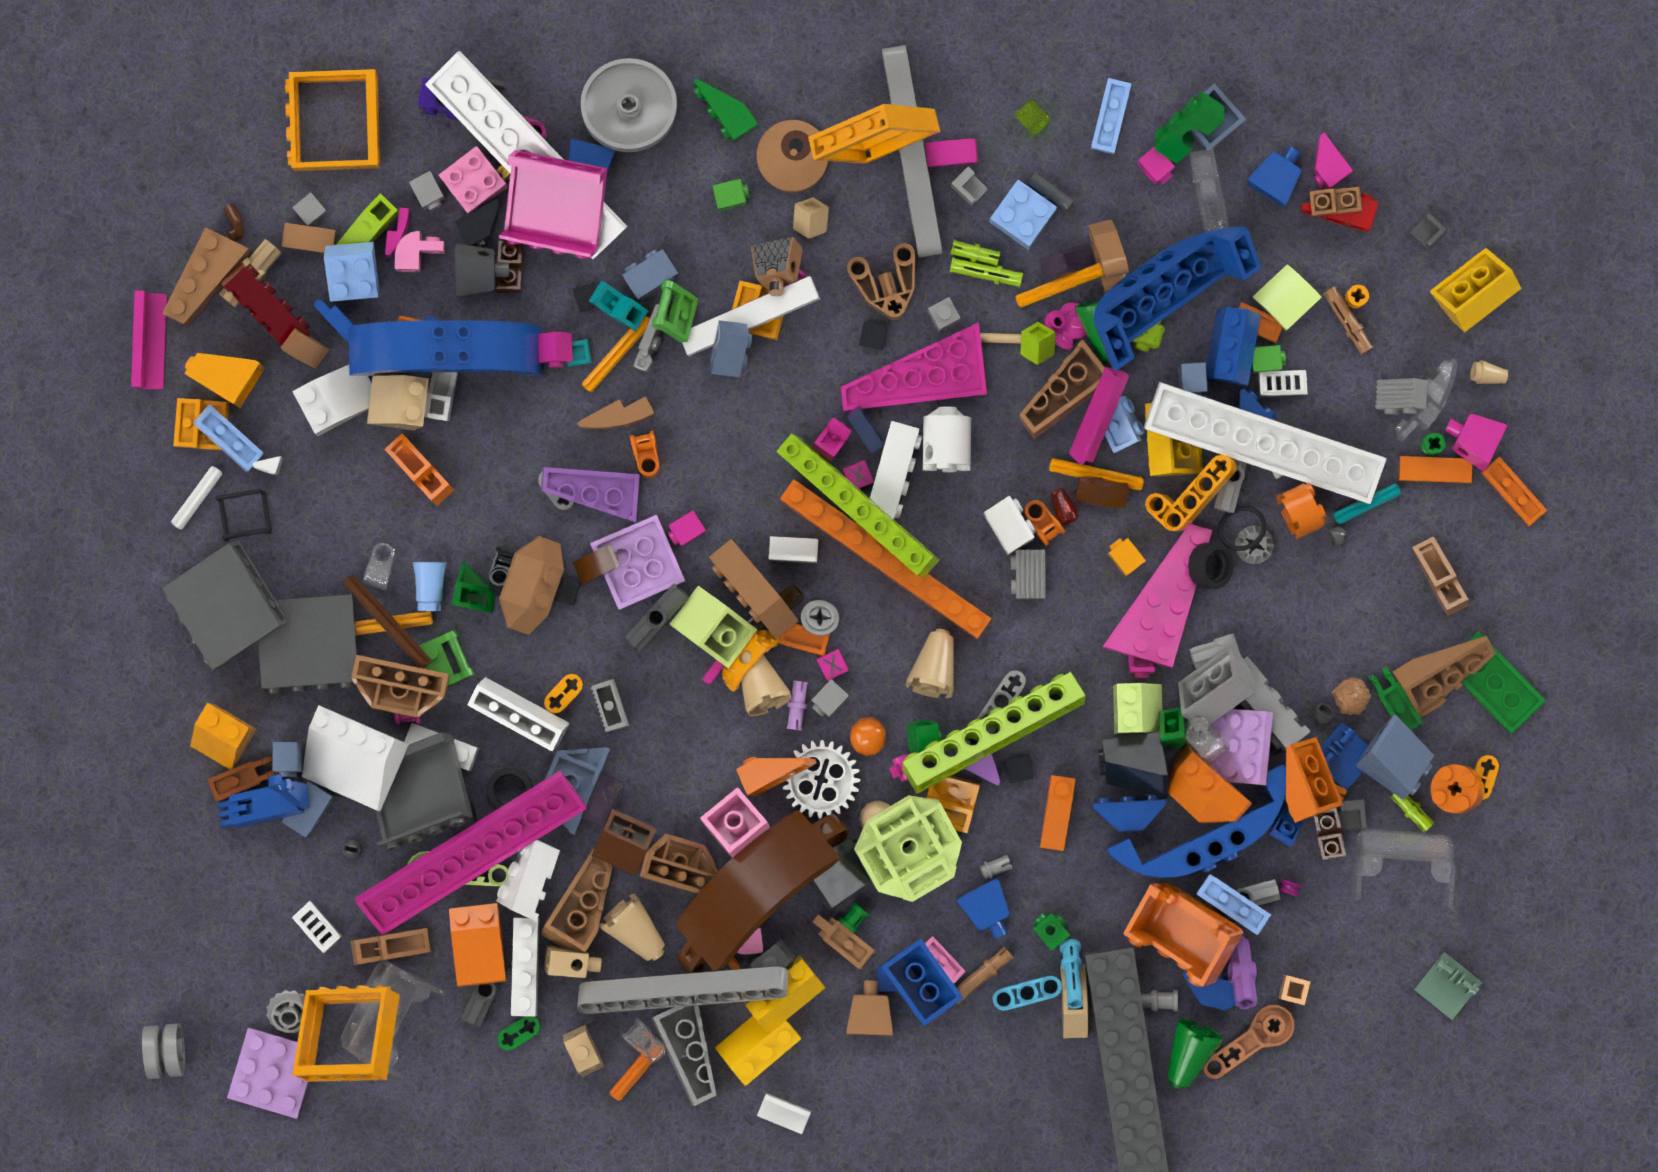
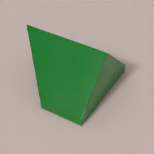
[452,561,495,613]

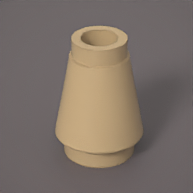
[1470,360,1508,384]

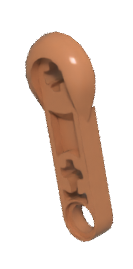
[1203,1005,1294,1079]

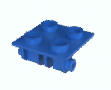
[1320,722,1368,790]

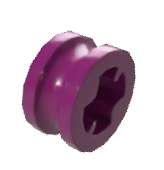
[1278,879,1302,897]

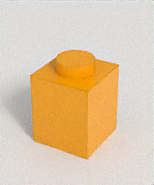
[1108,538,1146,577]

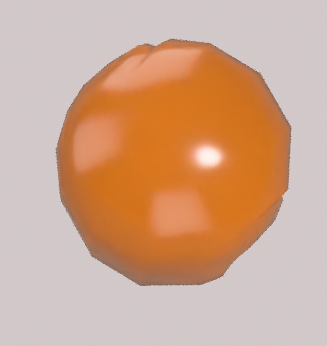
[850,717,886,756]

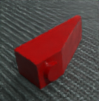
[1299,194,1379,233]

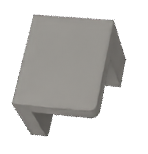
[951,166,987,206]

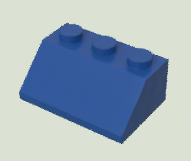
[1206,307,1261,386]
[879,938,963,1026]

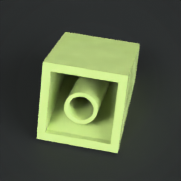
[670,586,757,668]
[1113,683,1162,734]

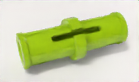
[950,240,1000,267]
[1390,793,1435,833]

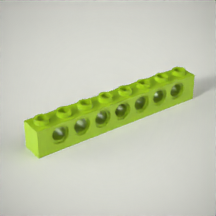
[776,433,940,578]
[902,672,1086,794]

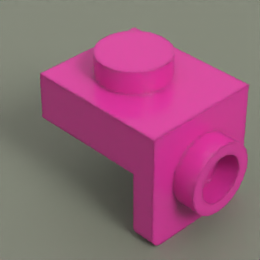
[811,418,852,461]
[1128,656,1155,678]

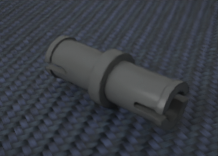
[1027,172,1075,212]

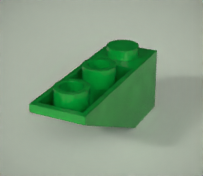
[693,78,758,143]

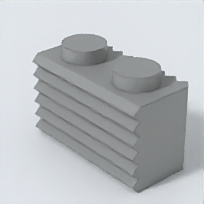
[1375,378,1428,415]
[1011,550,1045,599]
[591,679,629,732]

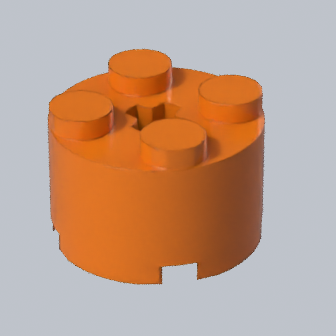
[1276,483,1326,539]
[1431,764,1485,814]

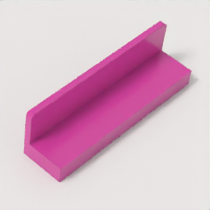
[131,290,167,390]
[1069,367,1129,465]

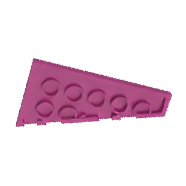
[841,322,987,411]
[1102,524,1213,669]

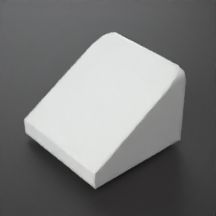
[252,456,284,476]

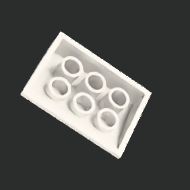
[302,705,409,811]

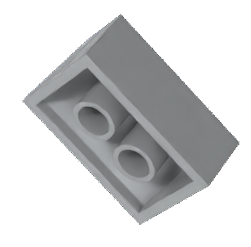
[1178,644,1256,730]

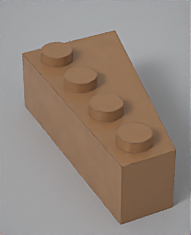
[162,227,252,327]
[1019,339,1105,440]
[709,539,799,639]

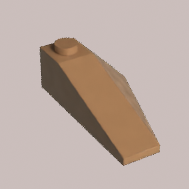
[1393,636,1496,718]
[540,848,613,953]

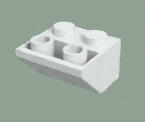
[983,496,1036,555]

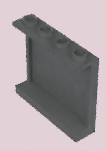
[163,540,289,670]
[258,595,357,694]
[376,732,473,851]

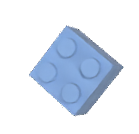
[989,180,1057,250]
[324,242,379,302]

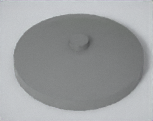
[581,58,677,152]

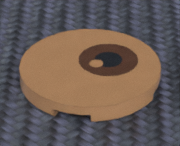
[757,120,828,193]

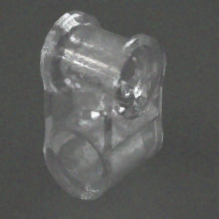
[363,543,395,591]
[1186,716,1230,764]
[621,1017,665,1062]

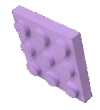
[590,515,686,610]
[1207,709,1273,785]
[227,1028,319,1119]

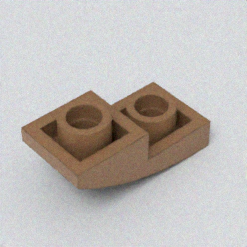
[1310,187,1363,216]
[281,223,336,253]
[281,329,330,369]

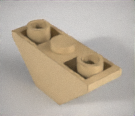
[1060,964,1088,1038]

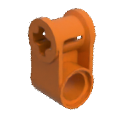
[630,430,660,479]
[1023,500,1065,546]

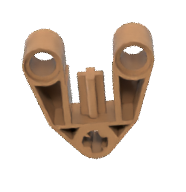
[1088,219,1129,295]
[847,243,915,320]

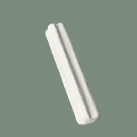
[171,466,222,529]

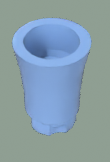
[413,562,447,611]

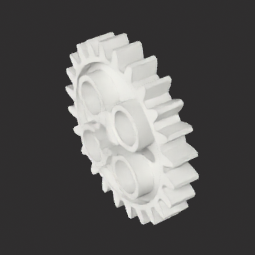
[783,740,860,819]

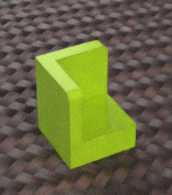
[1020,322,1055,365]

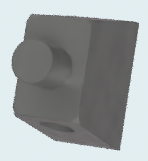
[455,244,509,296]
[745,939,796,969]

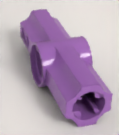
[1228,936,1257,1009]

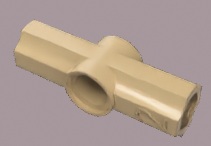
[219,239,282,308]

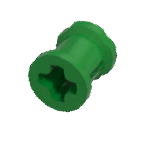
[1421,433,1445,456]
[838,901,870,934]

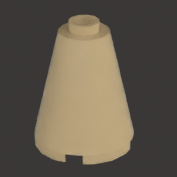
[905,629,954,698]
[741,651,792,716]
[599,893,665,961]

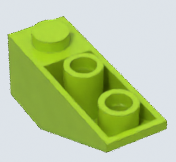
[336,193,399,245]

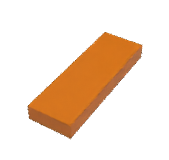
[1398,456,1472,484]
[1480,456,1548,527]

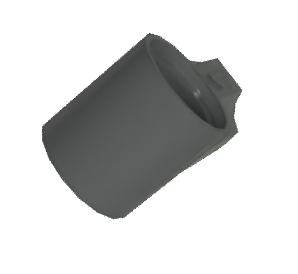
[461,983,498,1027]

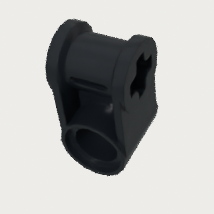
[488,546,514,596]

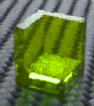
[1015,99,1051,139]

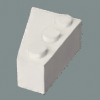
[497,840,560,921]

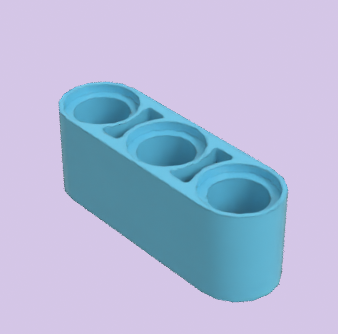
[992,975,1062,1011]

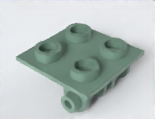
[1414,952,1482,1020]

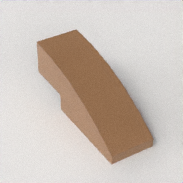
[577,396,655,430]
[1412,536,1469,617]
[350,928,431,965]

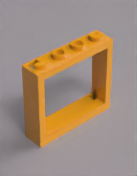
[285,69,380,171]
[808,104,940,164]
[292,985,400,1082]

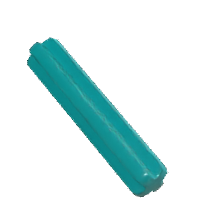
[1333,484,1401,524]

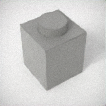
[409,171,446,211]
[927,297,961,332]
[811,679,849,717]

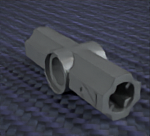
[625,583,689,651]

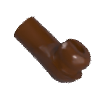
[224,204,244,241]

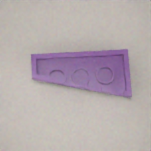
[541,467,640,522]

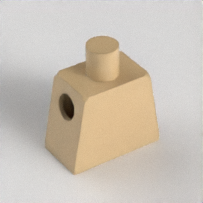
[544,945,601,978]
[563,1025,605,1077]

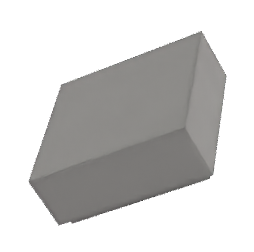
[292,192,327,226]

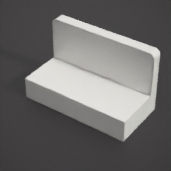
[769,536,818,564]
[757,1093,811,1134]

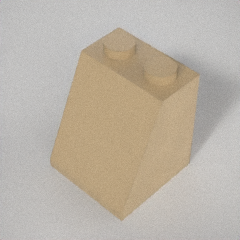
[367,375,429,430]

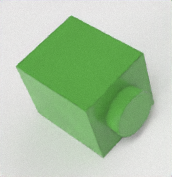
[712,179,750,212]
[1251,345,1286,374]

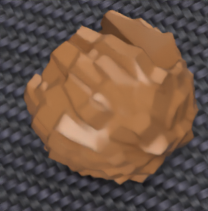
[1332,677,1371,715]

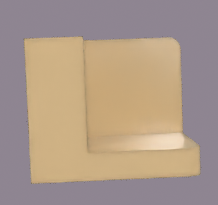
[793,197,829,239]

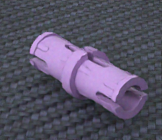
[787,681,808,731]

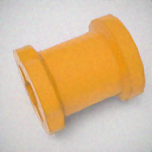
[1345,285,1369,309]

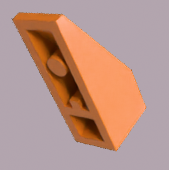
[736,757,816,796]
[1040,775,1075,851]

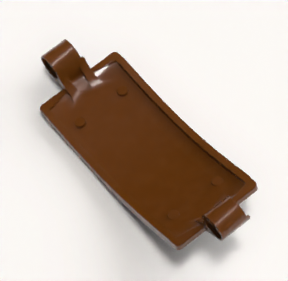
[676,810,850,974]

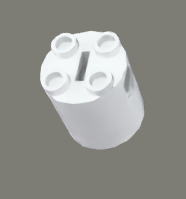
[923,407,971,472]

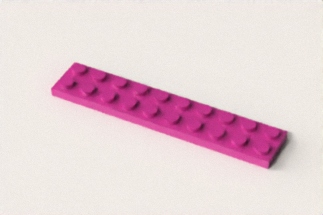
[355,770,587,935]

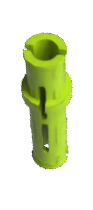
[950,258,1023,288]

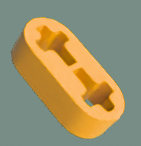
[544,674,583,714]
[1474,755,1499,800]

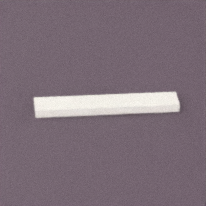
[682,276,820,356]

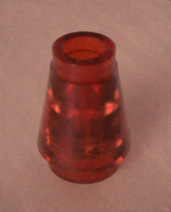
[1050,488,1079,525]

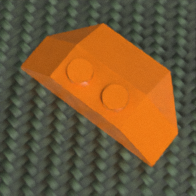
[1168,744,1252,823]

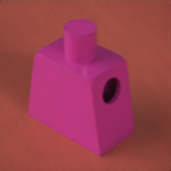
[1445,414,1507,471]

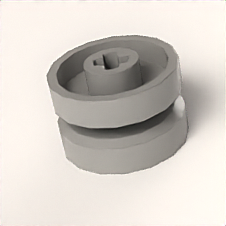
[142,1023,185,1079]

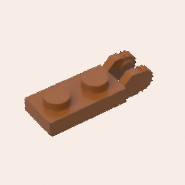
[207,756,279,802]

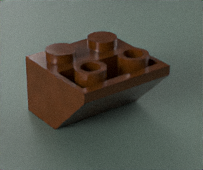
[592,809,657,876]

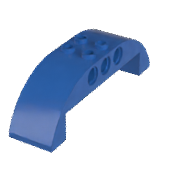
[1094,227,1262,371]
[348,321,543,376]
[1105,764,1286,878]

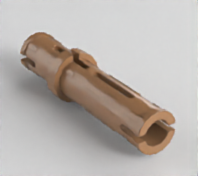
[1323,286,1374,355]
[956,946,1014,1005]

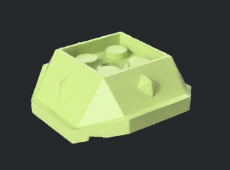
[854,795,962,902]

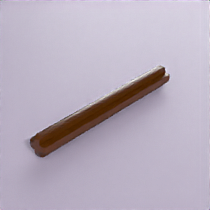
[343,574,432,669]

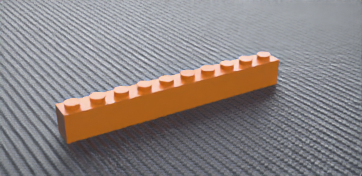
[780,479,991,639]

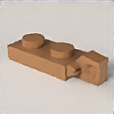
[812,914,875,969]

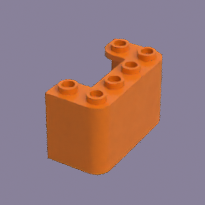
[1123,881,1244,987]

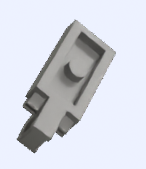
[633,304,669,372]

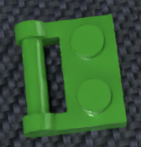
[651,280,698,343]
[419,630,475,686]

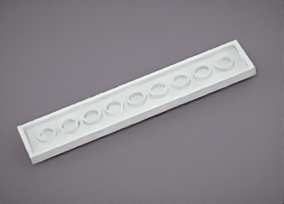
[425,51,627,259]
[1143,382,1387,504]

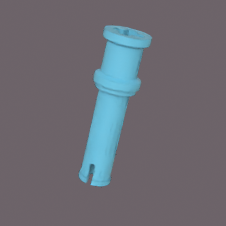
[1059,939,1083,1009]

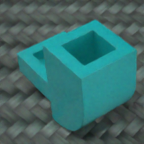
[589,281,648,331]

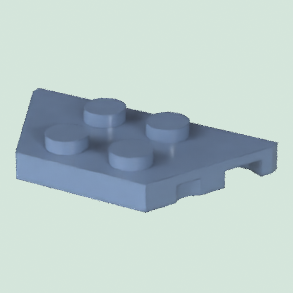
[545,747,611,835]

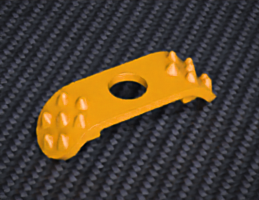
[722,630,779,691]

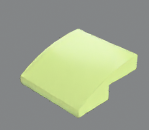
[1252,264,1322,331]

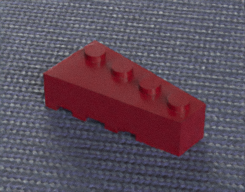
[222,262,311,346]

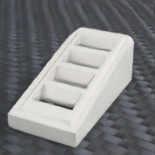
[1258,370,1308,397]
[292,901,343,953]

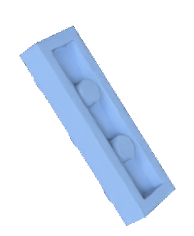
[1091,78,1131,154]
[193,405,263,471]
[1196,874,1271,935]

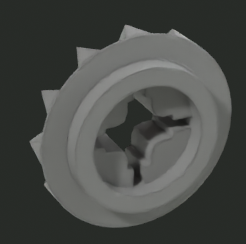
[1235,525,1274,564]
[800,600,839,637]

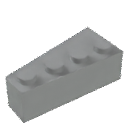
[1240,656,1310,751]
[651,1005,717,1106]

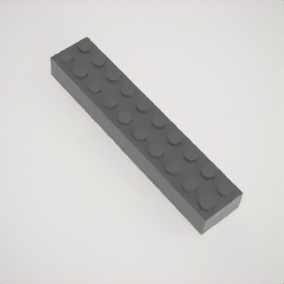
[1083,945,1169,1172]

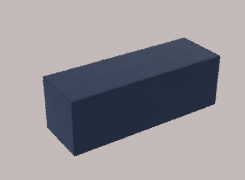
[847,405,885,453]

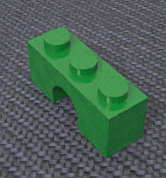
[1154,91,1224,164]

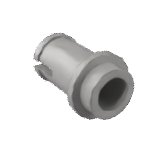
[980,855,1012,880]

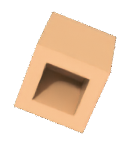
[1278,975,1310,1005]

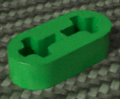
[498,1016,541,1050]

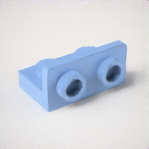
[1105,396,1146,453]

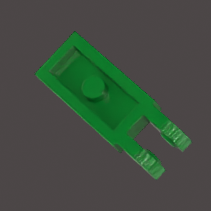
[1369,667,1423,731]

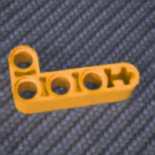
[1145,455,1237,532]

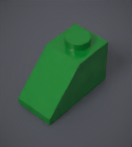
[1159,707,1189,748]

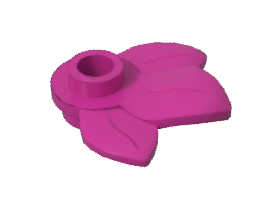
[1044,303,1087,350]

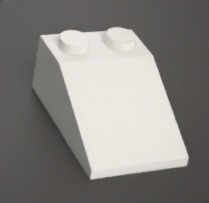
[292,365,372,436]

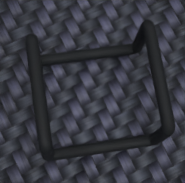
[215,489,272,541]

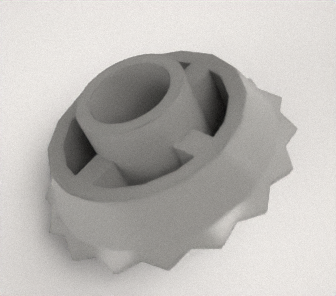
[266,990,305,1033]

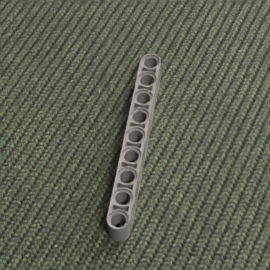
[882,45,942,258]
[577,967,788,1014]

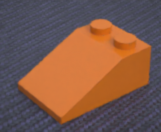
[1286,737,1343,823]
[449,903,506,987]

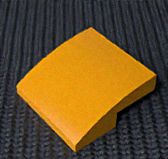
[732,281,784,340]
[173,398,229,450]
[926,776,980,833]

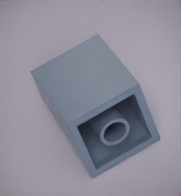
[1355,715,1434,799]

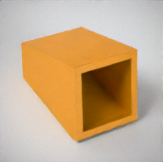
[184,353,265,408]
[190,703,257,770]

